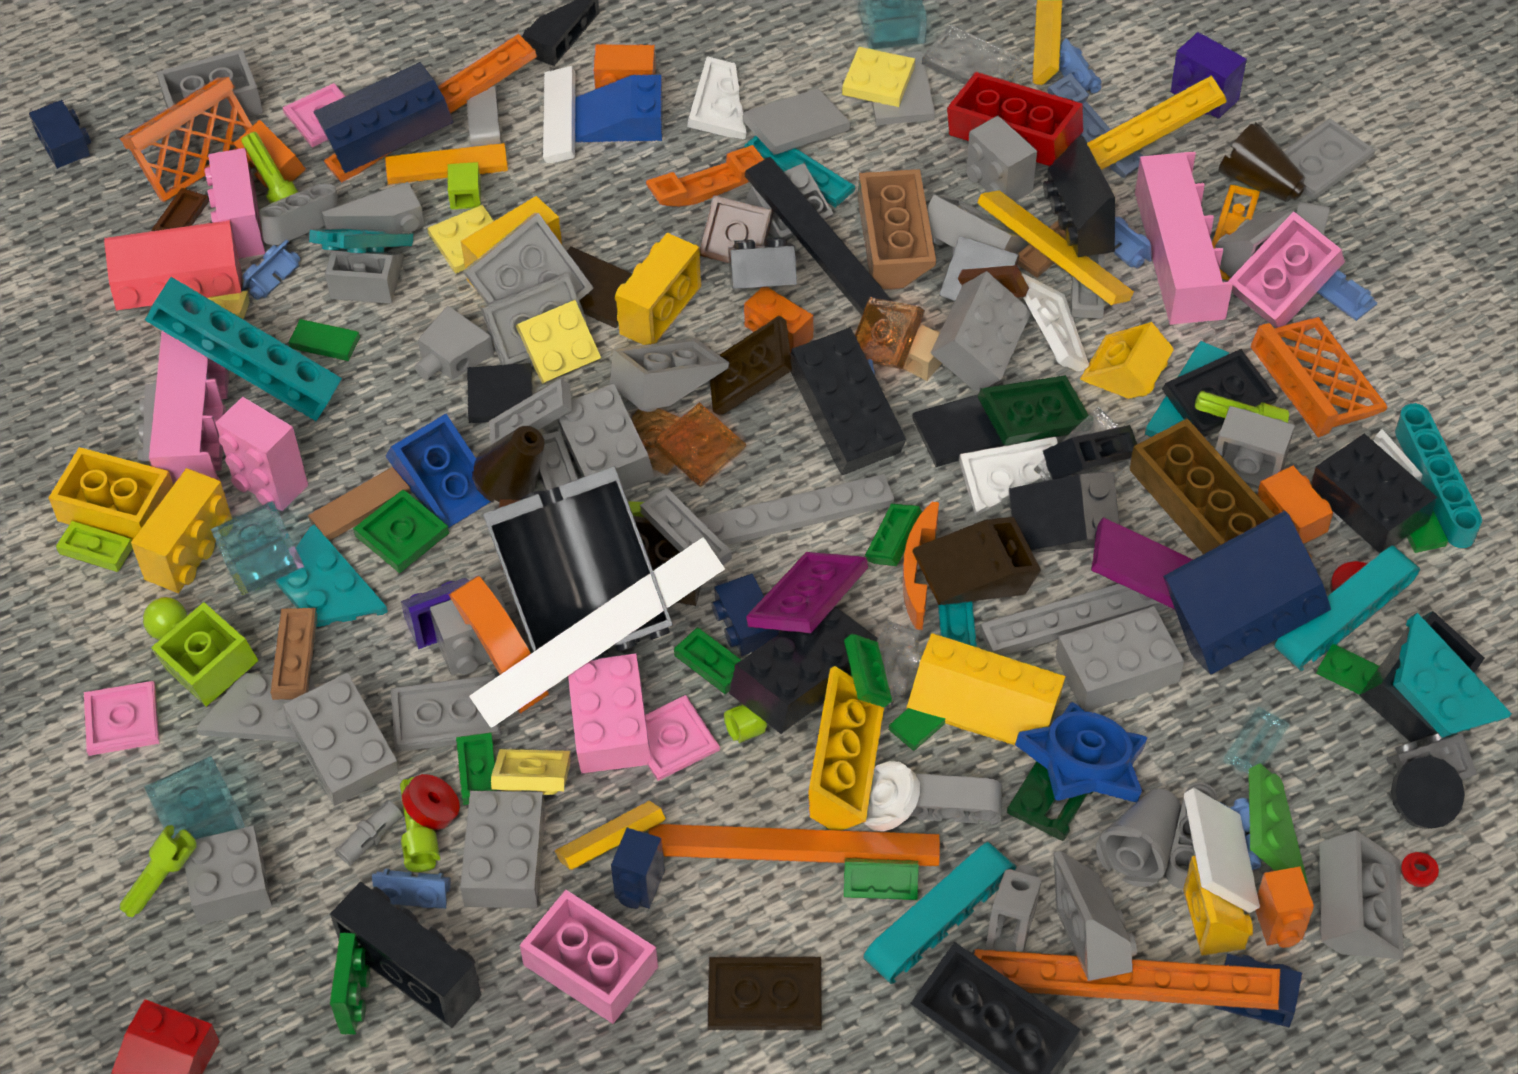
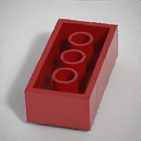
[947,72,1083,166]

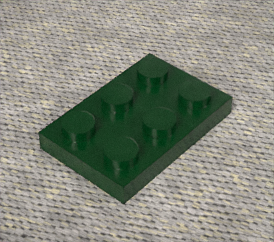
[978,375,1093,446]

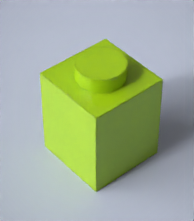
[448,162,481,210]

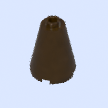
[1218,122,1306,202]
[472,426,545,502]

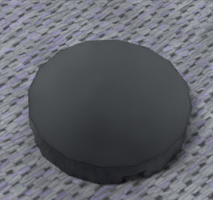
[1391,756,1465,829]

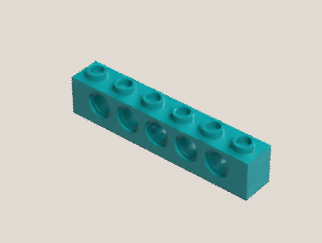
[145,277,342,421]

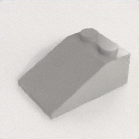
[610,338,729,412]

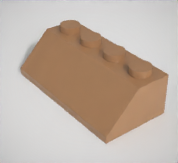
[858,169,936,289]

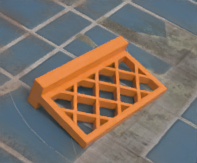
[120,77,252,202]
[1250,317,1388,438]

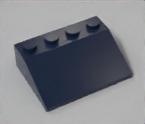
[313,62,454,173]
[1163,511,1331,675]

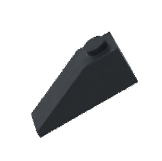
[522,0,599,66]
[1042,425,1137,479]

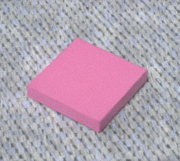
[283,83,345,147]
[84,681,159,756]
[645,695,720,781]

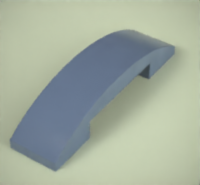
[1047,73,1143,178]

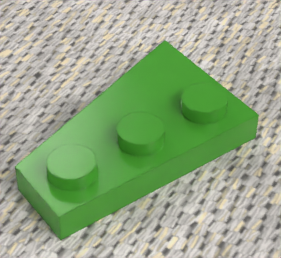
[1249,763,1308,884]

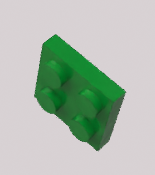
[353,489,449,574]
[330,933,370,1035]

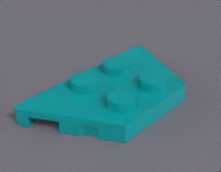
[309,229,414,253]
[275,524,388,627]
[1393,613,1512,738]

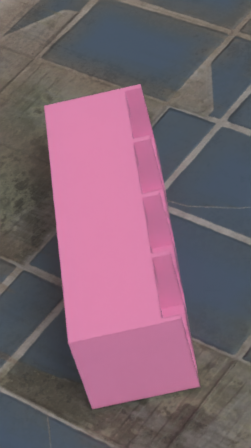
[1135,152,1233,325]
[149,331,229,485]

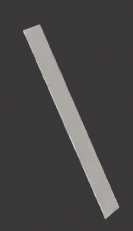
[469,537,725,728]

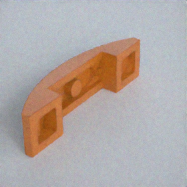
[646,145,764,206]
[903,501,939,630]
[448,576,549,713]

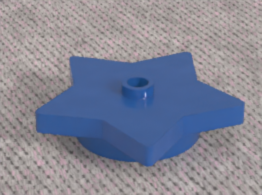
[1015,702,1147,803]

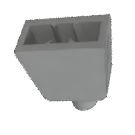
[415,306,494,380]
[985,865,1042,952]

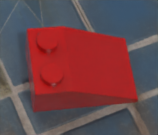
[111,999,220,1074]

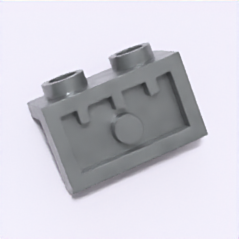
[1386,733,1477,780]

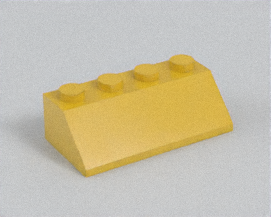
[906,633,1066,745]
[808,666,884,831]

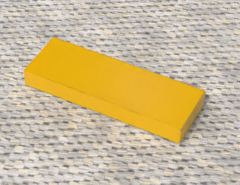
[554,801,666,870]

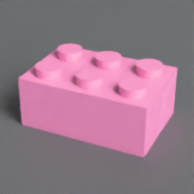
[205,148,265,259]
[1228,211,1345,328]
[215,397,308,511]
[568,653,651,773]
[520,890,658,1024]

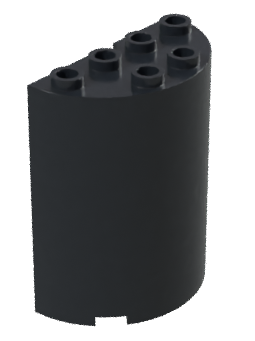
[483,466,673,660]

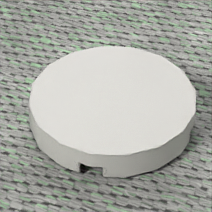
[863,761,920,831]

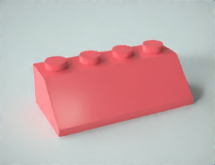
[104,220,243,311]

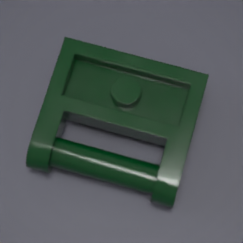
[1007,761,1093,841]

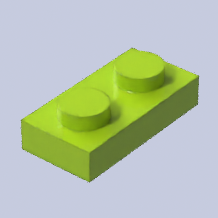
[56,521,133,572]

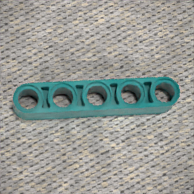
[1395,403,1482,548]
[1275,546,1420,671]
[863,842,1017,984]

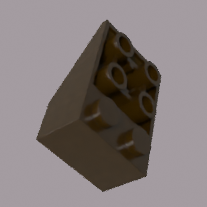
[912,517,1041,605]

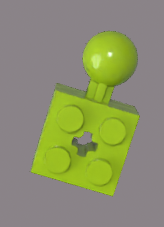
[143,597,259,707]

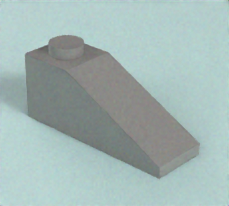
[322,182,425,234]

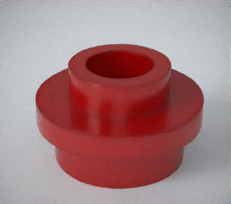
[1401,852,1439,887]

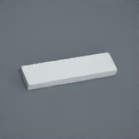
[543,66,575,163]

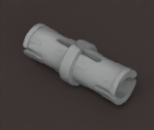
[334,800,403,866]

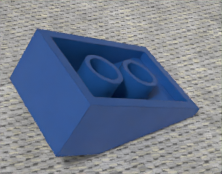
[575,75,663,142]
[385,414,491,528]

